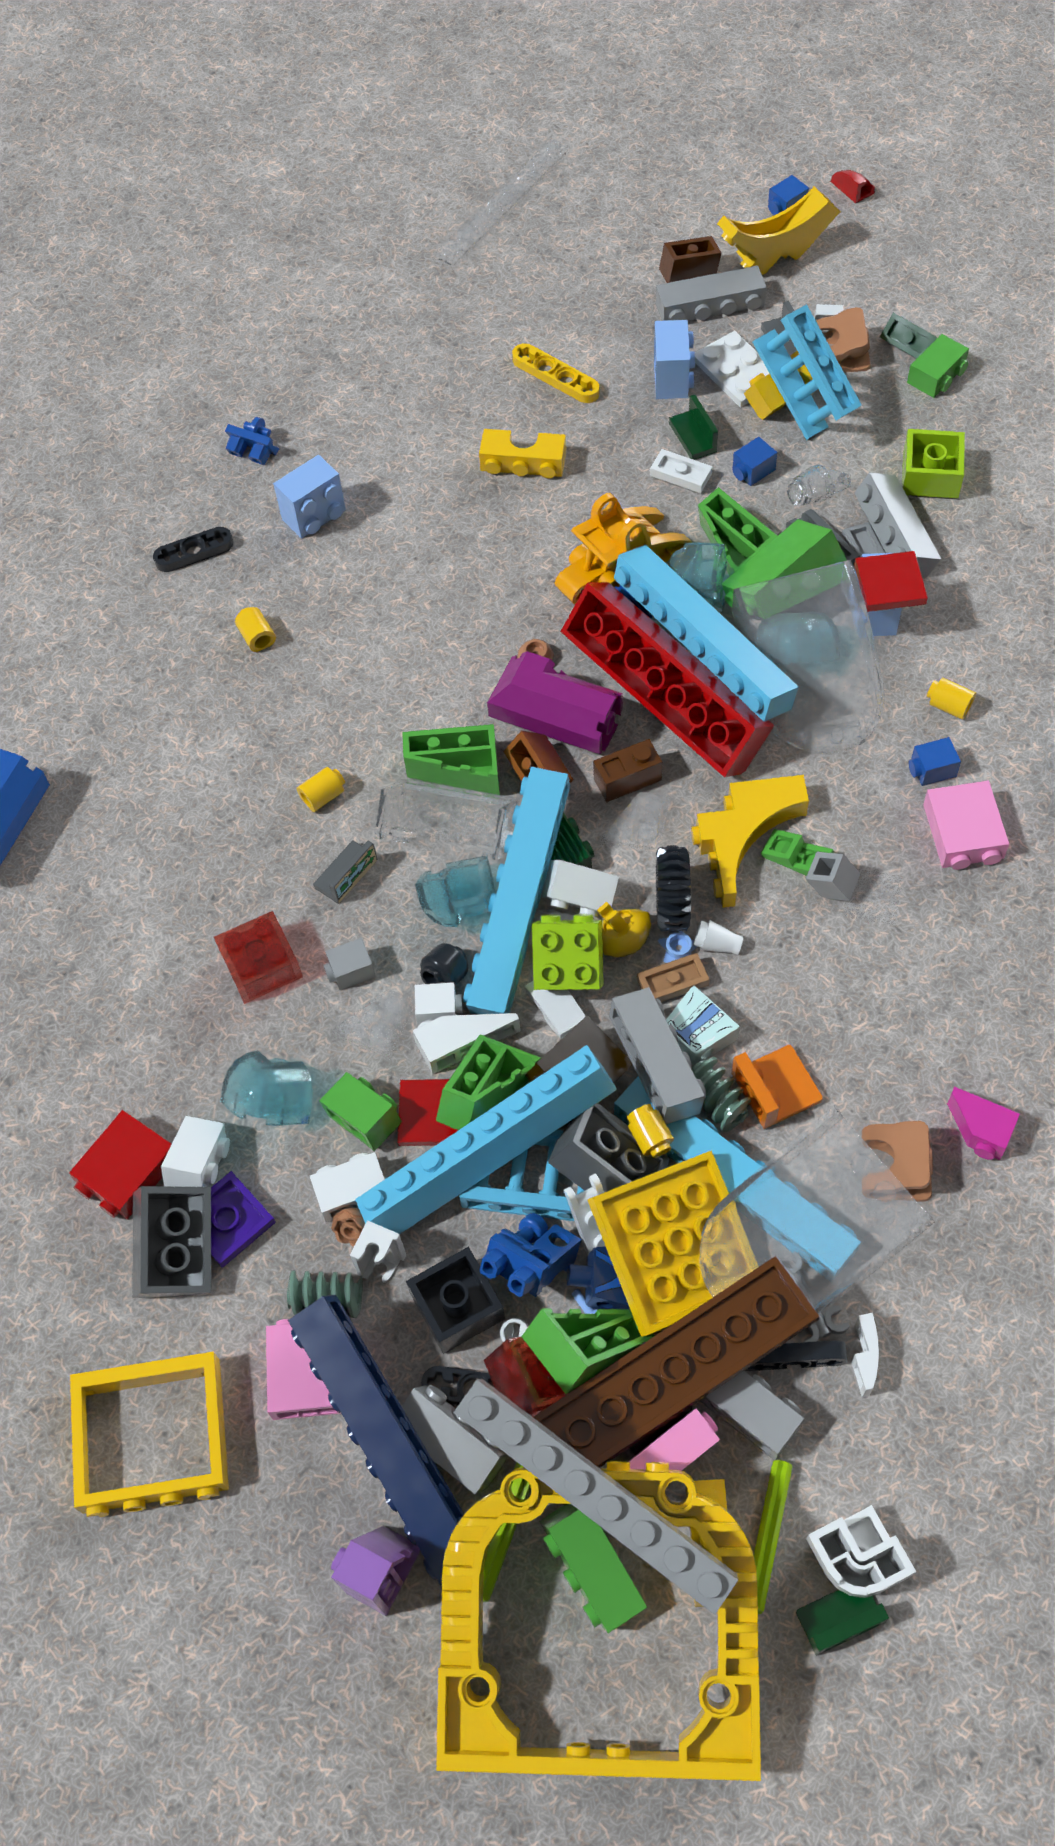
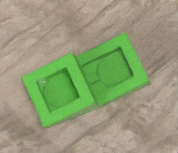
[761,829,834,876]

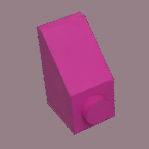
[947,1086,1020,1160]

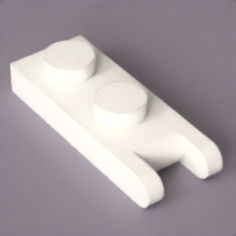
[564,1174,605,1255]

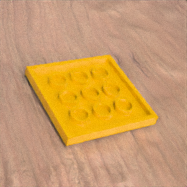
[587,1150,759,1337]

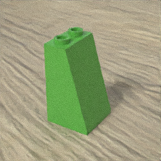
[721,519,854,620]

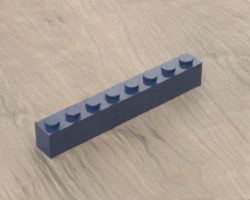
[288,1295,464,1586]

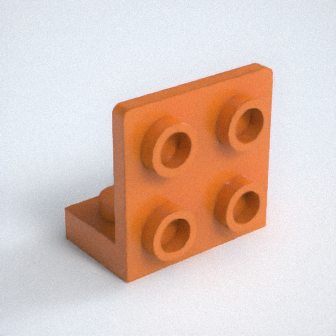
[731,1045,823,1129]

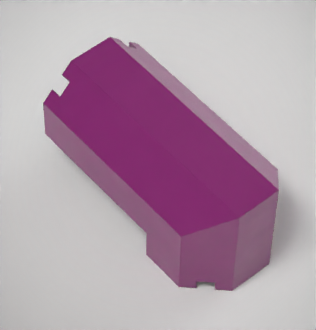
[487,651,623,754]

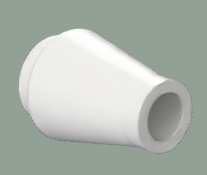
[693,920,743,955]

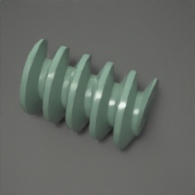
[692,1057,752,1132]
[287,1270,363,1318]

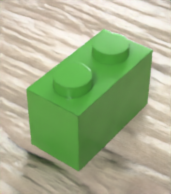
[907,334,969,398]
[319,1072,402,1151]

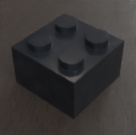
[406,1246,505,1354]

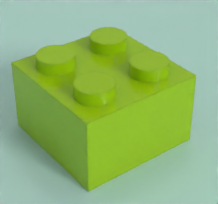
[902,429,965,499]

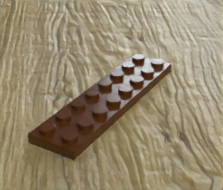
[533,1256,820,1468]

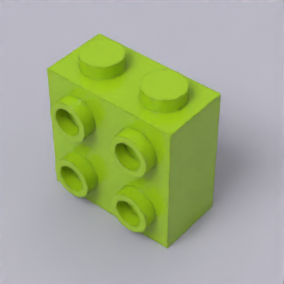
[532,914,604,990]

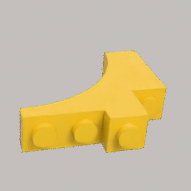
[717,186,841,275]
[691,775,809,908]

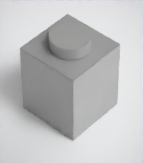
[806,852,861,901]
[323,938,376,990]

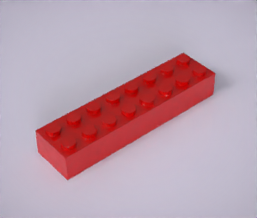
[560,582,775,778]

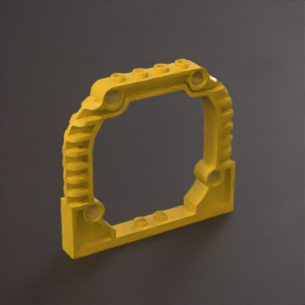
[436,1461,761,1781]

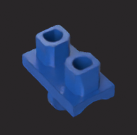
[225,417,280,465]

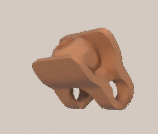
[816,307,871,372]
[862,1121,933,1202]

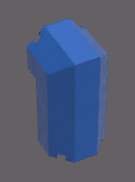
[0,749,50,865]

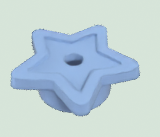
[658,931,698,963]

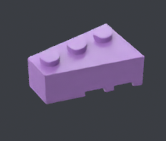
[331,1526,420,1616]

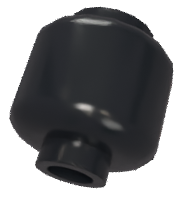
[420,943,468,986]

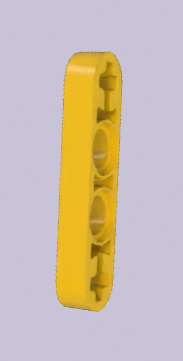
[512,343,600,403]

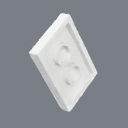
[695,331,769,408]

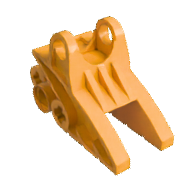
[555,493,692,605]

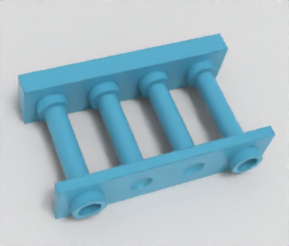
[752,304,862,440]
[459,1130,584,1221]

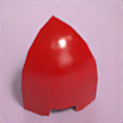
[830,170,875,204]

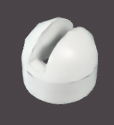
[500,1318,529,1348]

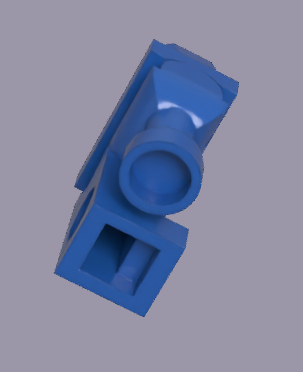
[479,1213,582,1297]

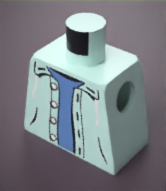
[666,986,740,1065]

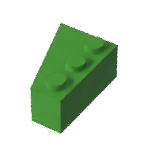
[698,487,777,576]
[402,724,500,795]
[436,1034,541,1130]
[521,1308,655,1394]
[539,1504,647,1633]

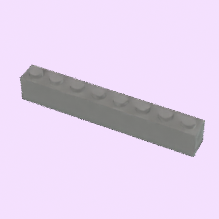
[453,1378,738,1615]

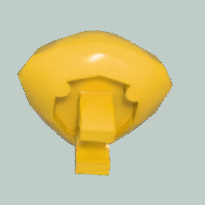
[597,902,651,957]

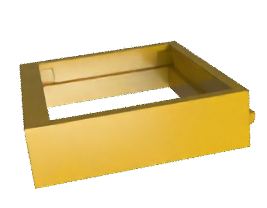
[70,1351,229,1518]

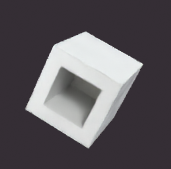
[415,982,463,1026]

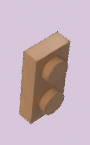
[637,953,710,1002]

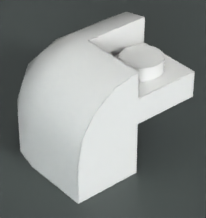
[806,1505,916,1598]

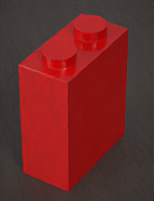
[69,1110,172,1220]

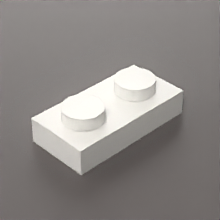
[650,449,713,493]

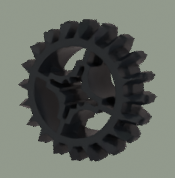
[656,845,691,933]

